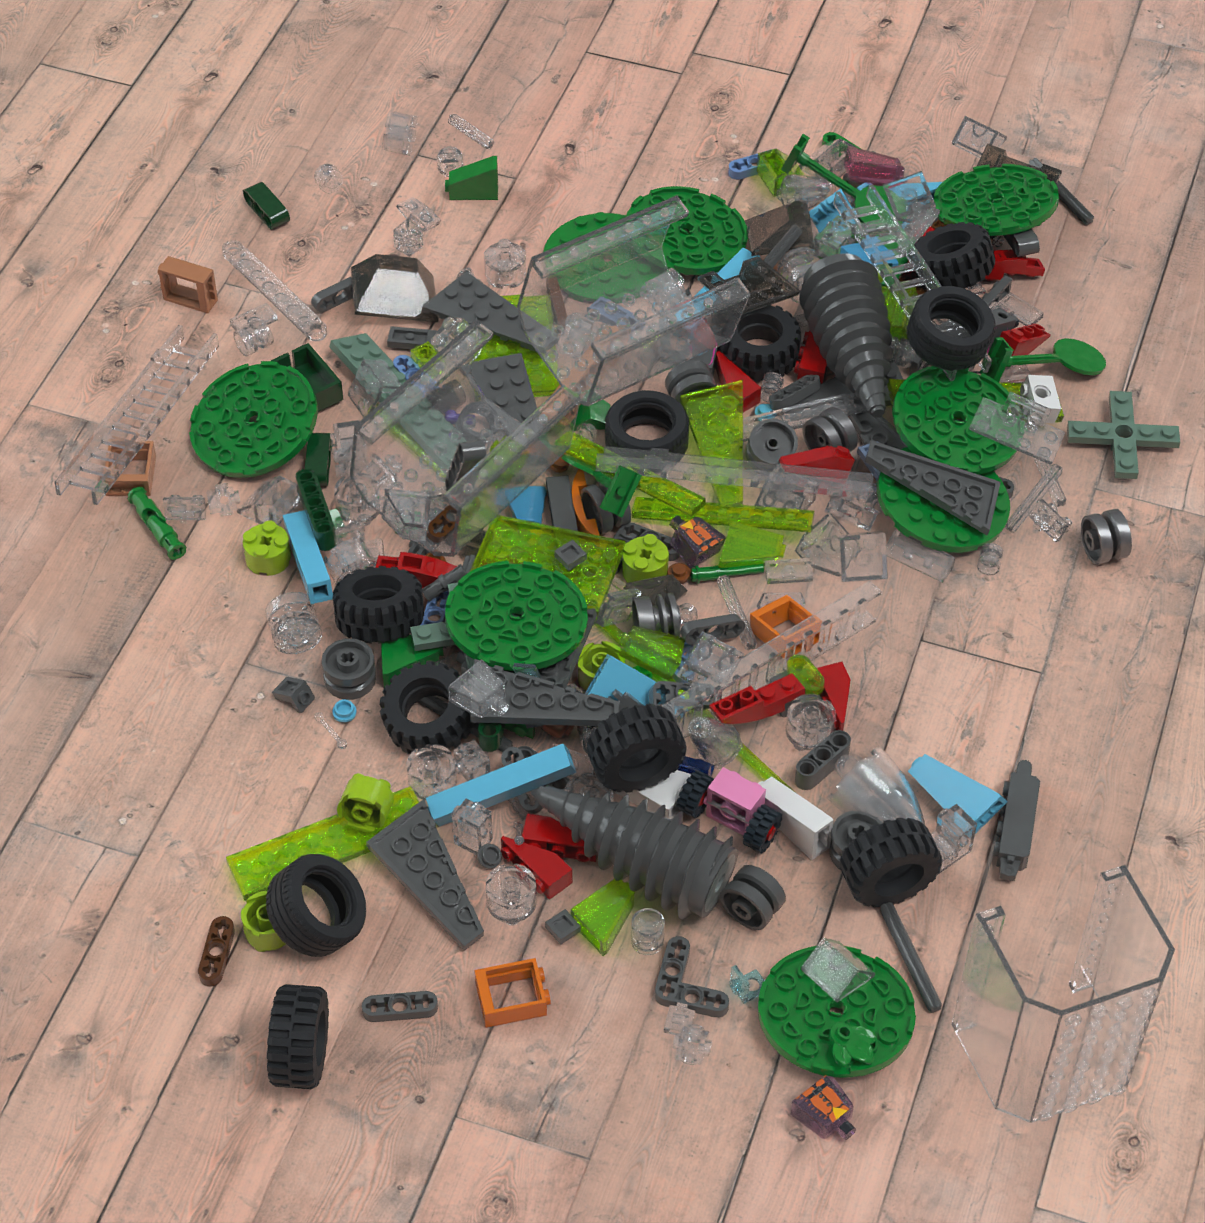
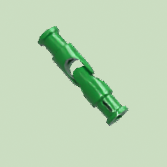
[127,487,187,560]

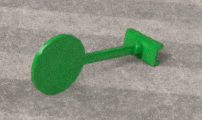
[781,134,905,233]
[979,337,1106,383]
[561,454,642,518]

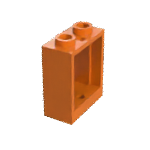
[750,595,822,659]
[474,958,551,1028]

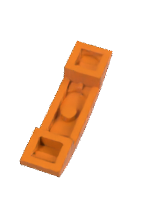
[572,469,600,551]

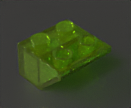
[757,148,810,197]

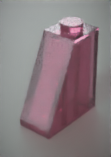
[844,146,904,185]

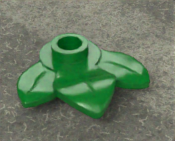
[829,1022,877,1067]

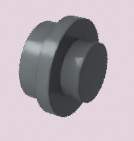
[477,843,502,869]

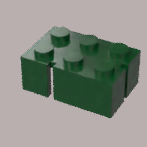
[271,343,344,412]

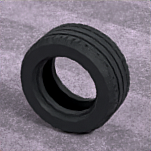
[907,286,996,371]
[605,390,689,473]
[266,854,366,957]

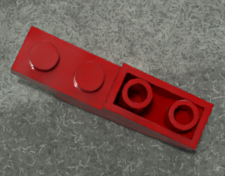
[985,249,1045,281]
[375,552,457,588]
[709,673,805,724]

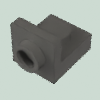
[272,676,315,713]

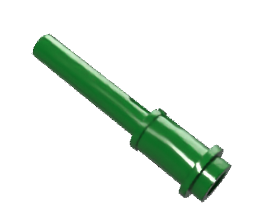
[690,564,764,584]

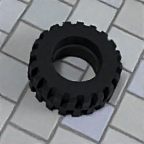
[911,222,995,291]
[718,302,801,383]
[333,566,424,644]
[379,661,475,758]
[587,704,687,793]
[839,818,942,907]
[267,984,329,1089]

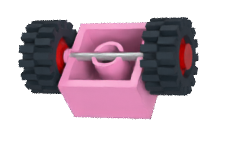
[676,767,783,854]

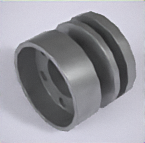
[632,593,681,646]

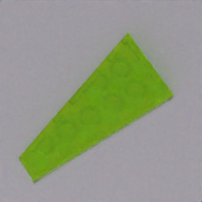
[680,380,743,511]

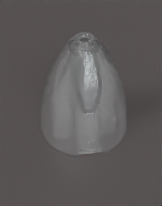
[827,746,926,826]

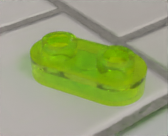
[787,655,825,696]

